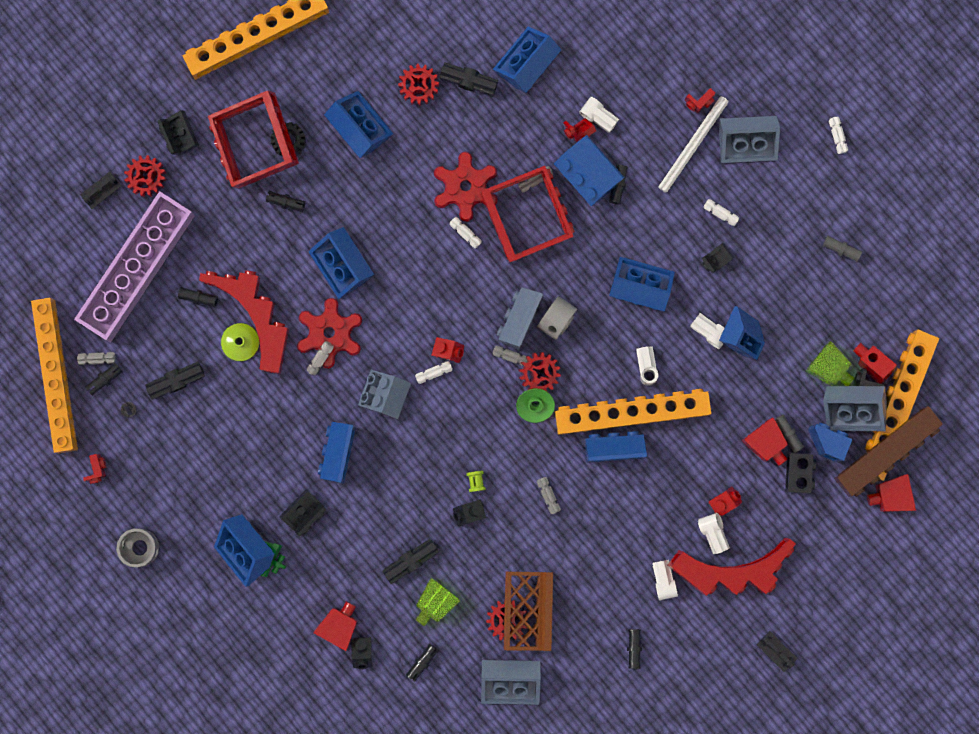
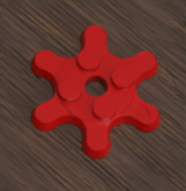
[434,151,498,222]
[297,298,362,369]

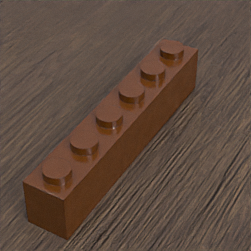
[834,406,943,497]

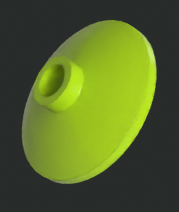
[221,323,259,361]

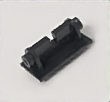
[80,171,121,209]
[756,631,798,672]

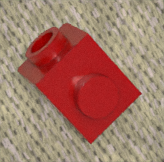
[685,88,716,113]
[563,118,596,142]
[431,337,464,363]
[83,454,106,484]
[708,486,742,517]

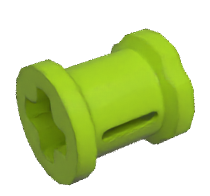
[466,471,486,492]

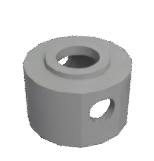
[537,296,577,340]
[116,528,159,567]

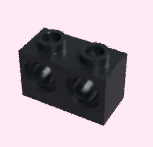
[785,453,816,494]

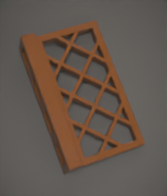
[504,571,553,651]

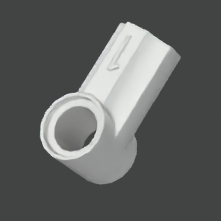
[579,97,619,133]
[690,313,724,349]
[636,346,658,386]
[698,513,730,554]
[653,560,678,600]

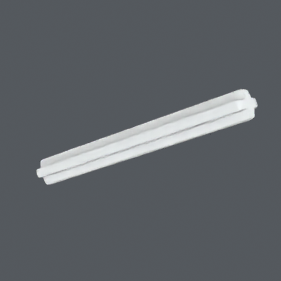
[659,96,729,193]

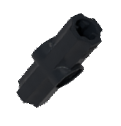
[439,62,498,96]
[145,362,205,400]
[382,538,439,584]

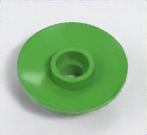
[516,388,555,423]

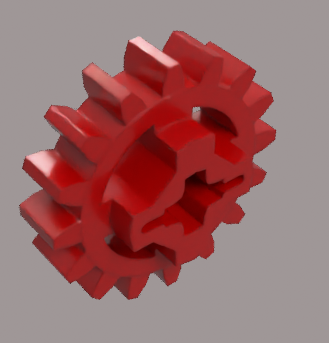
[398,64,439,106]
[124,155,167,197]
[518,352,561,391]
[486,600,528,641]

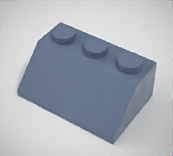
[719,116,780,163]
[496,287,543,351]
[823,386,887,431]
[481,660,541,705]

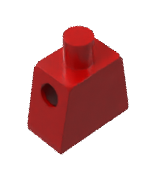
[853,343,897,384]
[741,417,788,466]
[867,474,916,512]
[314,601,358,651]

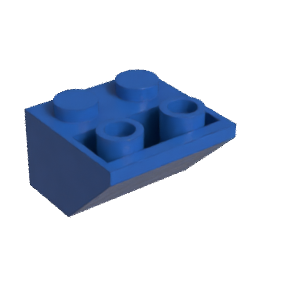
[719,306,765,360]
[808,423,853,462]

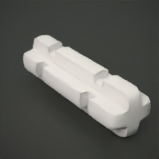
[829,117,848,154]
[704,199,739,226]
[450,217,482,248]
[415,361,452,384]

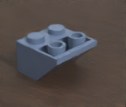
[358,370,411,419]

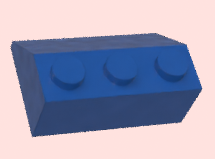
[493,26,561,93]
[324,91,393,158]
[554,135,625,206]
[308,227,374,299]
[609,257,675,311]
[318,422,356,484]
[585,431,647,463]
[214,514,274,587]

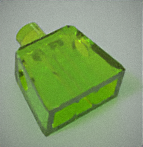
[805,341,855,386]
[415,578,460,626]

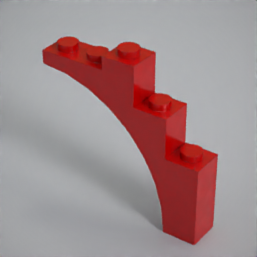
[199,270,289,375]
[667,538,796,596]

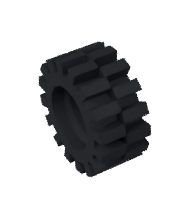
[270,122,306,157]

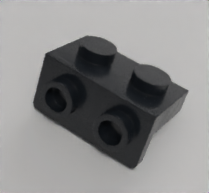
[157,110,199,155]
[279,489,326,537]

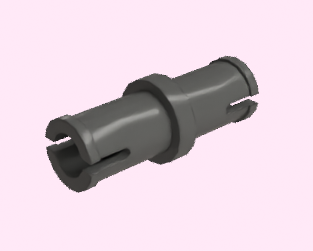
[822,235,863,262]
[775,414,804,453]

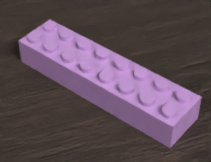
[74,191,195,343]

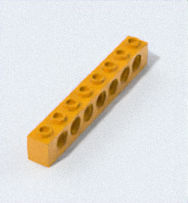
[182,0,330,80]
[31,298,78,454]
[865,330,939,481]
[555,389,711,435]

